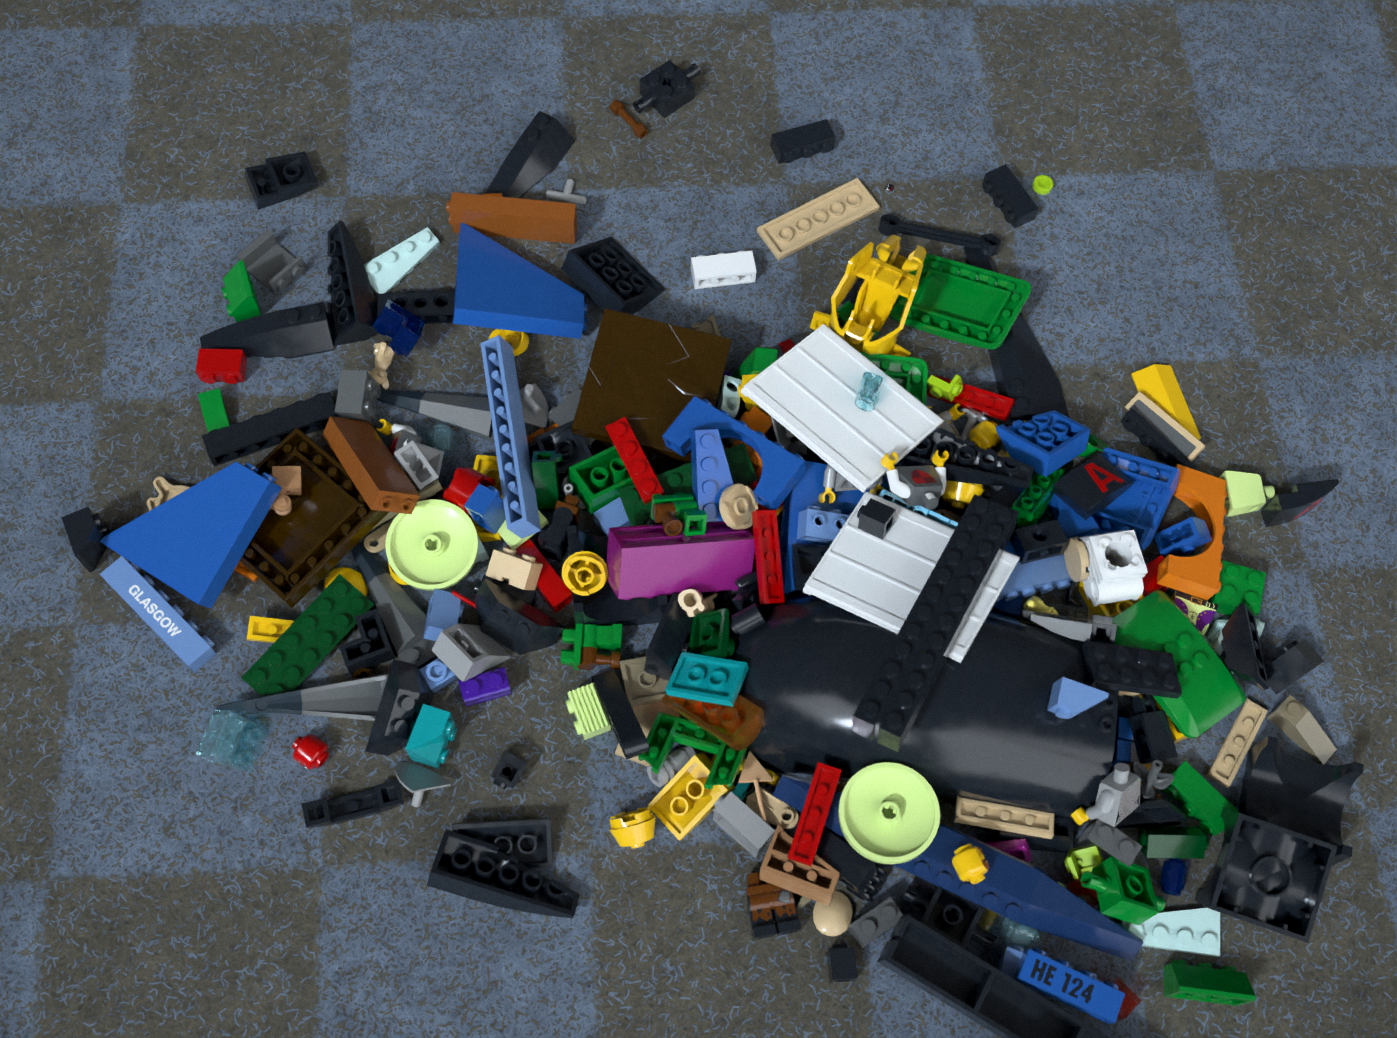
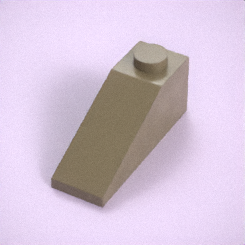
[1266,695,1337,764]

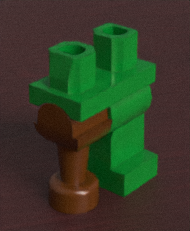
[651,492,707,536]
[561,623,622,670]

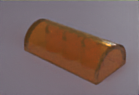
[661,693,764,751]

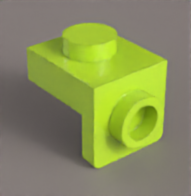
[927,374,963,402]
[1064,843,1104,880]

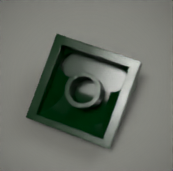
[688,608,735,659]

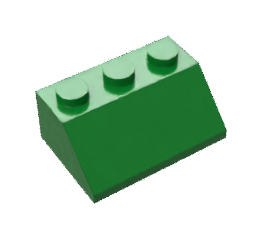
[1164,960,1256,1006]

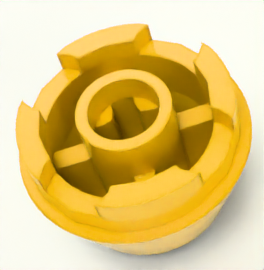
[942,480,984,509]
[562,551,608,596]
[609,807,656,849]

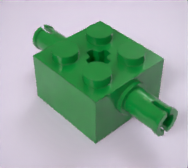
[1081,856,1165,925]

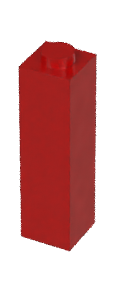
[506,539,573,614]

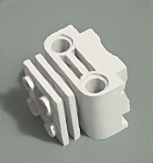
[1079,530,1148,607]

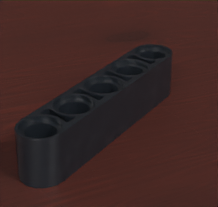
[591,669,650,760]

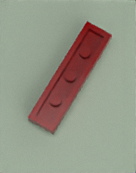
[926,375,1015,421]
[605,417,665,505]
[752,510,785,604]
[787,762,842,867]

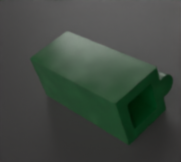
[532,450,565,510]
[1138,826,1208,859]

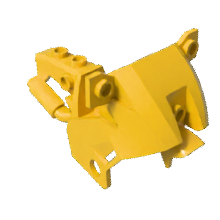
[810,235,927,357]

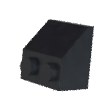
[61,507,110,572]

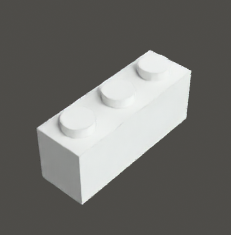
[691,250,757,289]

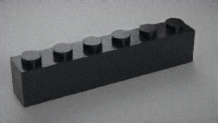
[202,392,340,467]
[742,782,877,894]

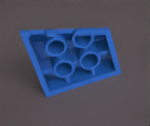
[996,410,1090,477]

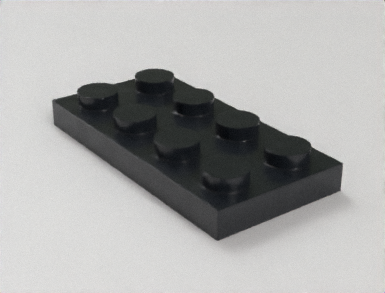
[1082,640,1182,699]

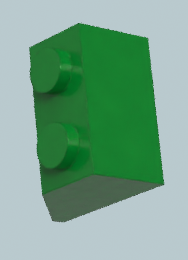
[221,260,261,322]

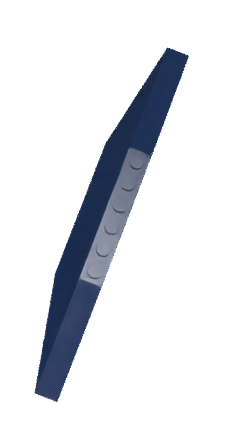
[772,774,1143,961]

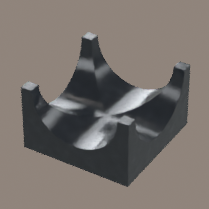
[567,519,668,627]
[1238,736,1364,866]
[1195,807,1338,943]

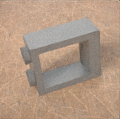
[713,792,775,858]

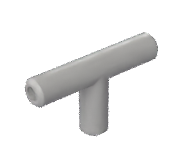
[546,179,587,204]

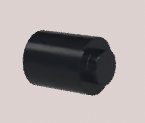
[729,602,767,636]

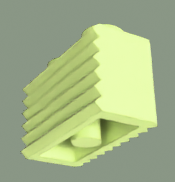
[565,683,611,740]

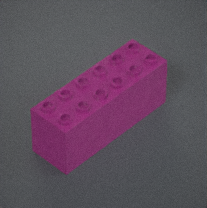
[606,521,755,600]

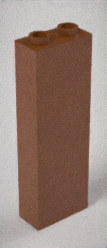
[446,192,577,244]
[322,416,420,514]

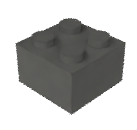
[335,369,381,426]

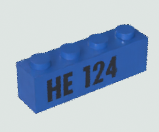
[1013,947,1125,1024]

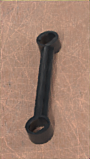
[878,214,1001,256]

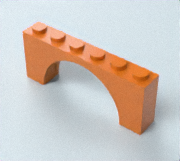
[1157,464,1227,600]

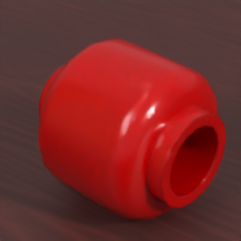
[292,734,329,770]

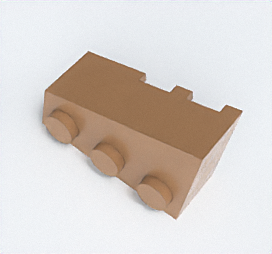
[759,825,840,906]

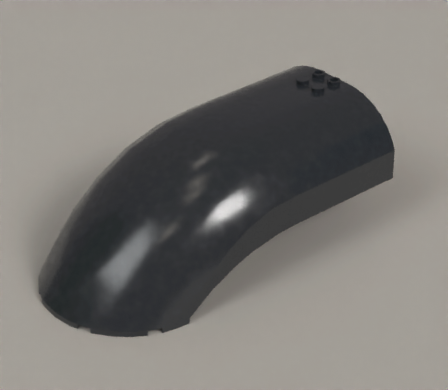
[712,594,1119,825]

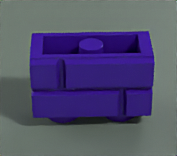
[458,667,511,707]

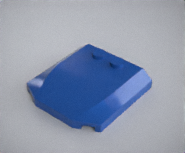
[1092,447,1180,550]

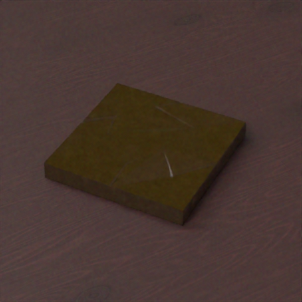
[572,308,732,462]
[240,427,389,608]

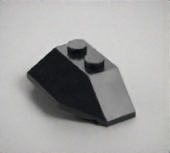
[474,578,565,655]
[1221,603,1269,690]
[365,659,434,756]
[1086,793,1187,829]

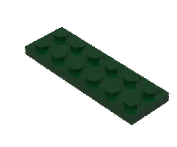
[618,443,758,526]
[241,574,374,697]

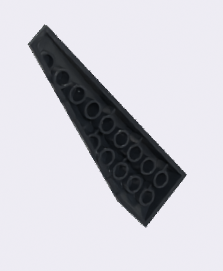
[963,247,1069,426]
[807,427,1034,488]

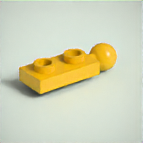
[246,616,294,643]

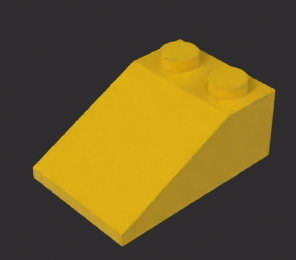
[647,753,736,841]

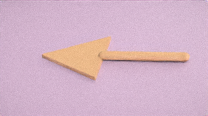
[738,751,773,821]

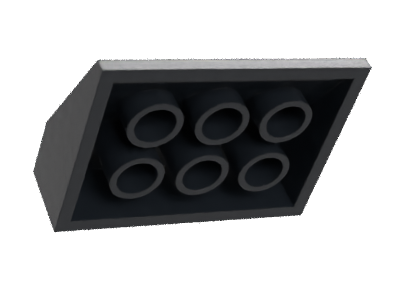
[561,237,666,315]

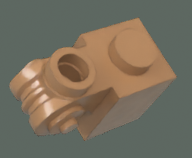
[269,466,302,516]

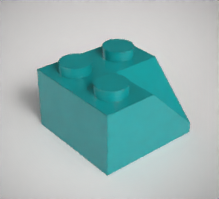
[405,704,457,769]

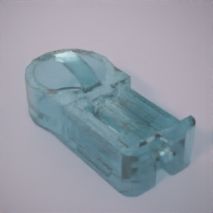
[855,372,883,412]

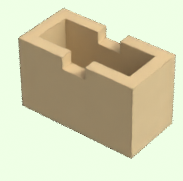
[486,547,543,590]

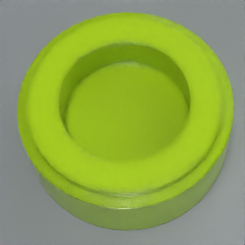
[1032,175,1053,195]

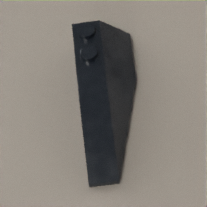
[486,111,575,198]
[200,302,334,359]

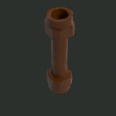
[609,100,648,139]

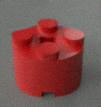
[443,467,496,519]

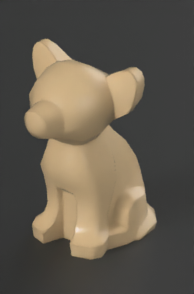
[368,342,397,389]
[678,589,717,617]

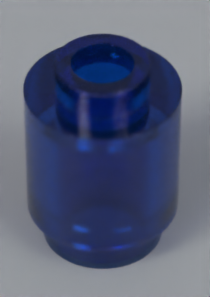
[1159,858,1188,896]

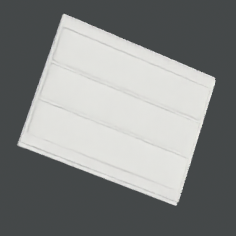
[741,324,944,493]
[803,492,1020,663]

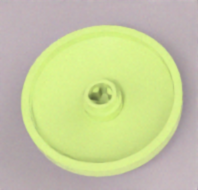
[385,499,479,591]
[838,762,940,864]

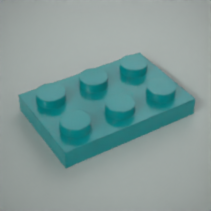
[665,652,749,707]

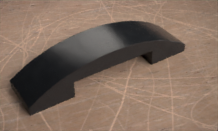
[302,780,404,828]

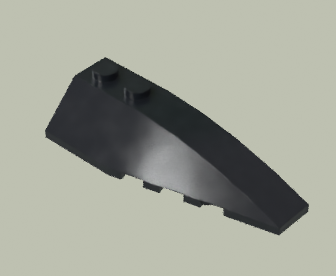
[328,221,380,346]
[427,829,580,918]

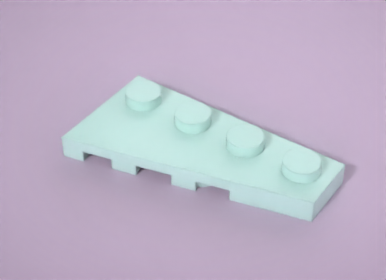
[364,227,440,295]
[1120,908,1220,957]

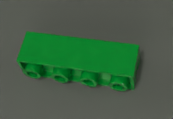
[1011,468,1065,530]

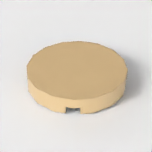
[719,483,758,530]
[1064,536,1090,582]

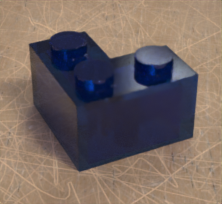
[372,299,425,357]

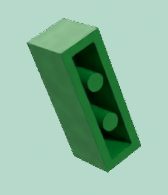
[1163,761,1240,836]

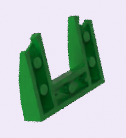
[638,712,749,789]

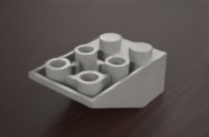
[432,624,511,682]

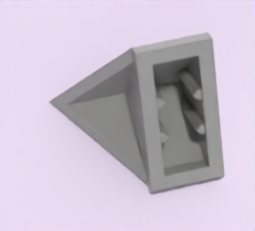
[394,440,444,490]

